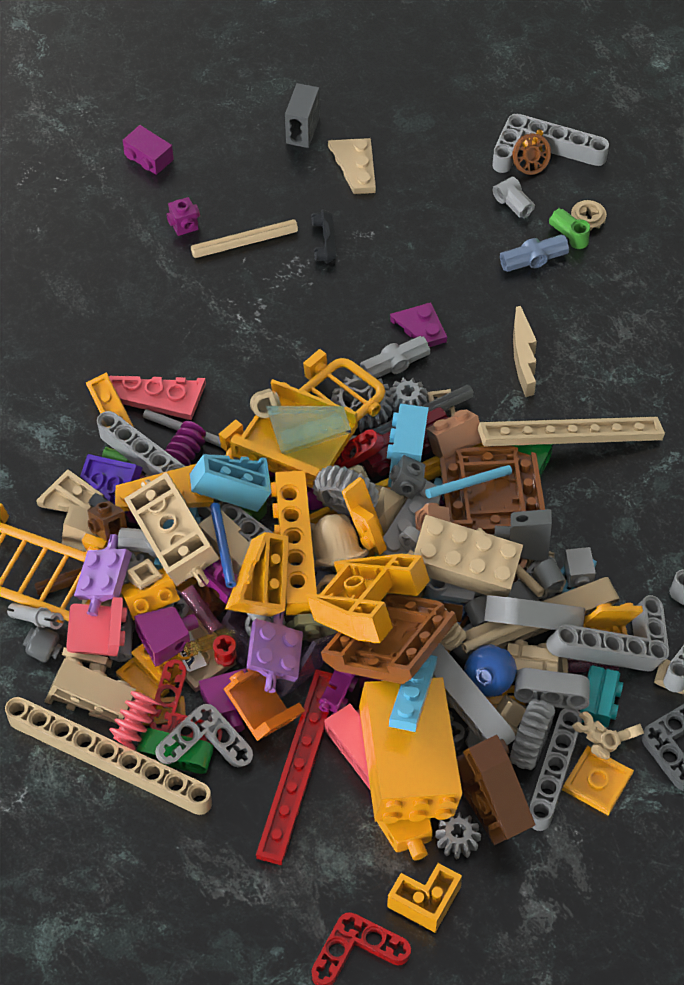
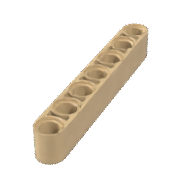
[463,577,620,654]

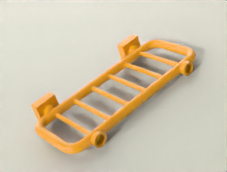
[219,349,386,485]
[0,503,108,623]

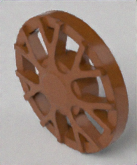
[513,133,551,175]

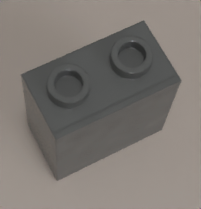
[285,83,320,148]

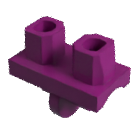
[203,559,238,604]

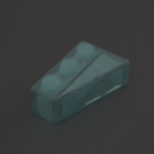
[266,406,351,454]

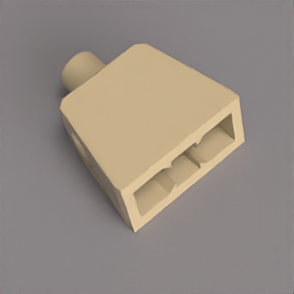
[62,503,101,551]

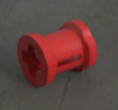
[213,635,237,667]

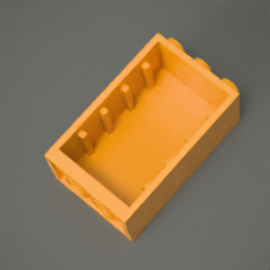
[359,677,462,824]

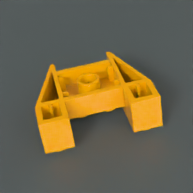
[306,554,430,643]

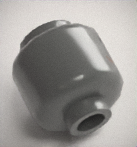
[23,627,63,663]

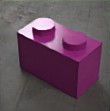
[123,125,174,175]

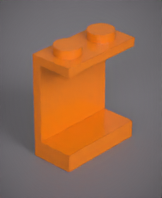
[224,669,305,741]

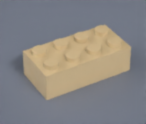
[413,515,523,597]

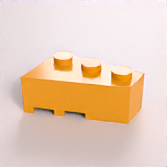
[225,532,289,617]

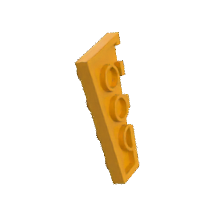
[115,464,215,511]

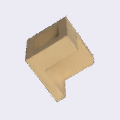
[496,694,527,736]

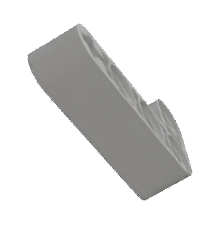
[484,595,585,630]

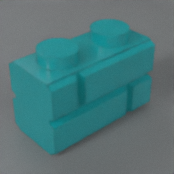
[580,665,623,728]

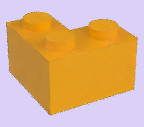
[387,863,462,933]

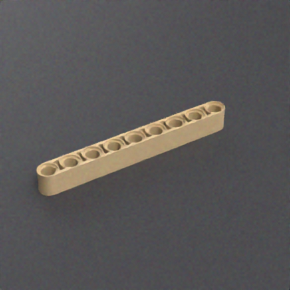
[5,697,212,815]

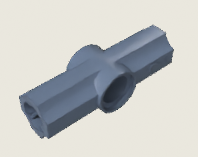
[500,235,569,272]

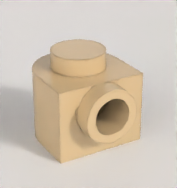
[250,388,281,418]

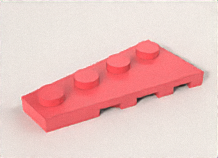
[109,376,206,420]

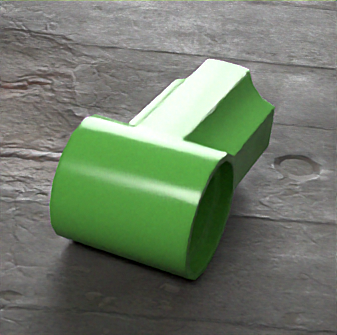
[549,208,590,249]

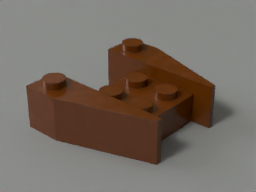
[456,734,536,845]

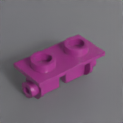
[319,669,358,715]

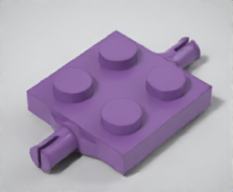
[74,534,132,616]
[246,611,303,693]

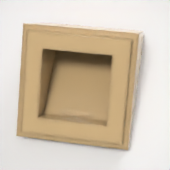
[127,558,162,590]

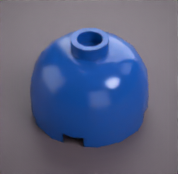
[464,644,517,698]

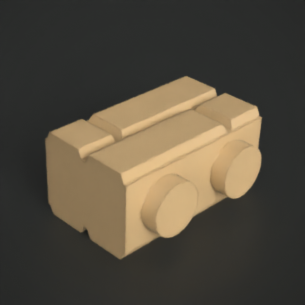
[507,640,559,672]

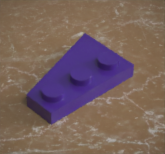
[80,454,143,513]

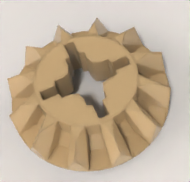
[571,200,607,231]

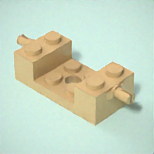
[124,472,220,587]

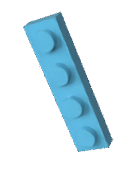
[389,655,438,732]

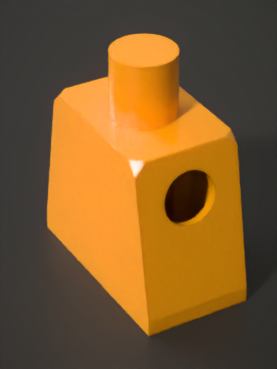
[377,818,432,860]

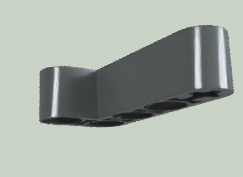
[464,559,566,627]

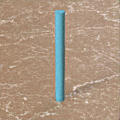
[425,465,512,499]

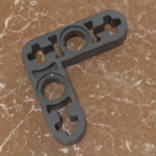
[642,704,684,791]

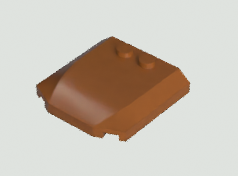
[439,445,545,535]
[321,594,457,684]

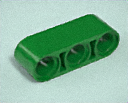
[136,728,214,774]

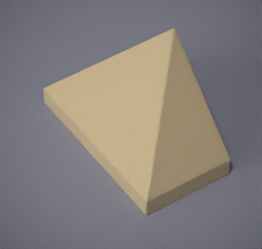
[375,487,405,535]

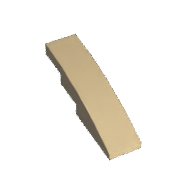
[513,306,537,397]

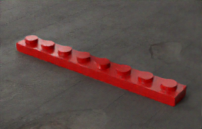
[256,669,337,865]

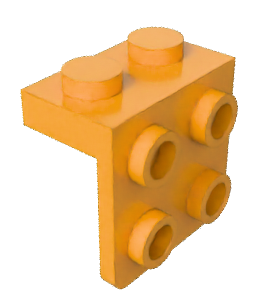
[583,603,643,635]

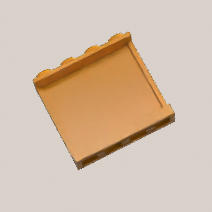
[230,379,358,488]

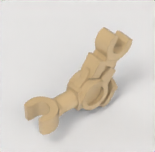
[572,711,644,760]

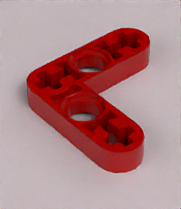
[332,429,384,468]
[149,659,223,746]
[312,912,411,985]

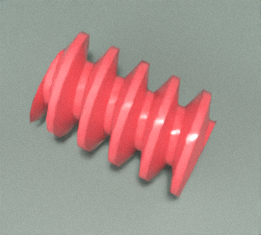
[109,691,162,750]

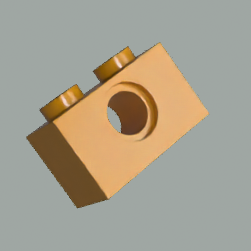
[121,568,180,620]

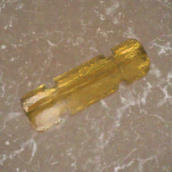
[184,628,231,657]

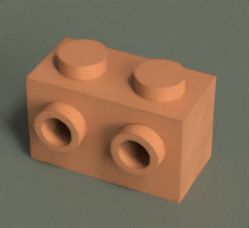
[426,409,482,459]

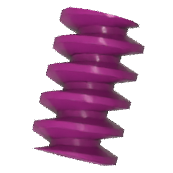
[164,421,206,466]

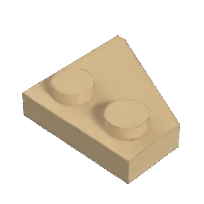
[36,470,104,512]

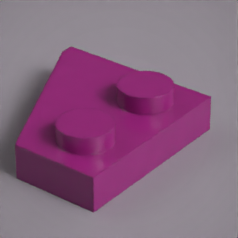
[390,302,447,347]

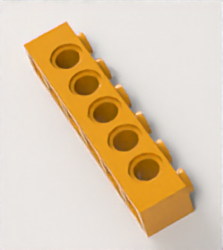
[271,471,317,616]

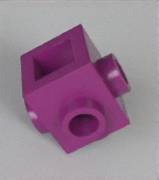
[166,197,200,236]

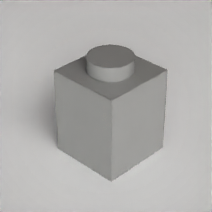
[564,547,596,588]

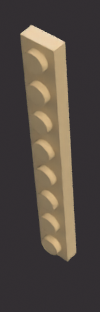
[478,417,665,446]

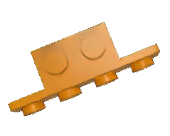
[342,477,387,557]

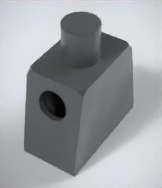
[494,509,552,562]

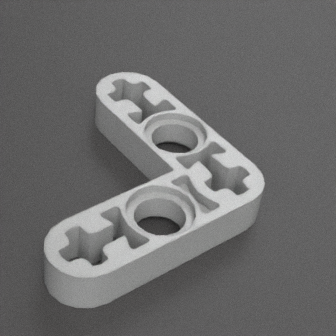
[155,704,253,767]

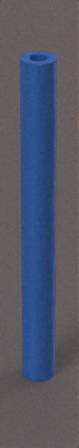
[210,503,236,588]

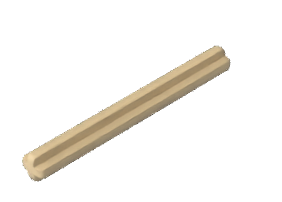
[191,219,298,258]

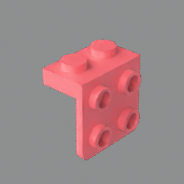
[66,597,127,657]

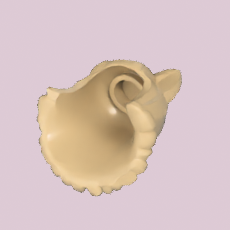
[310,514,369,568]

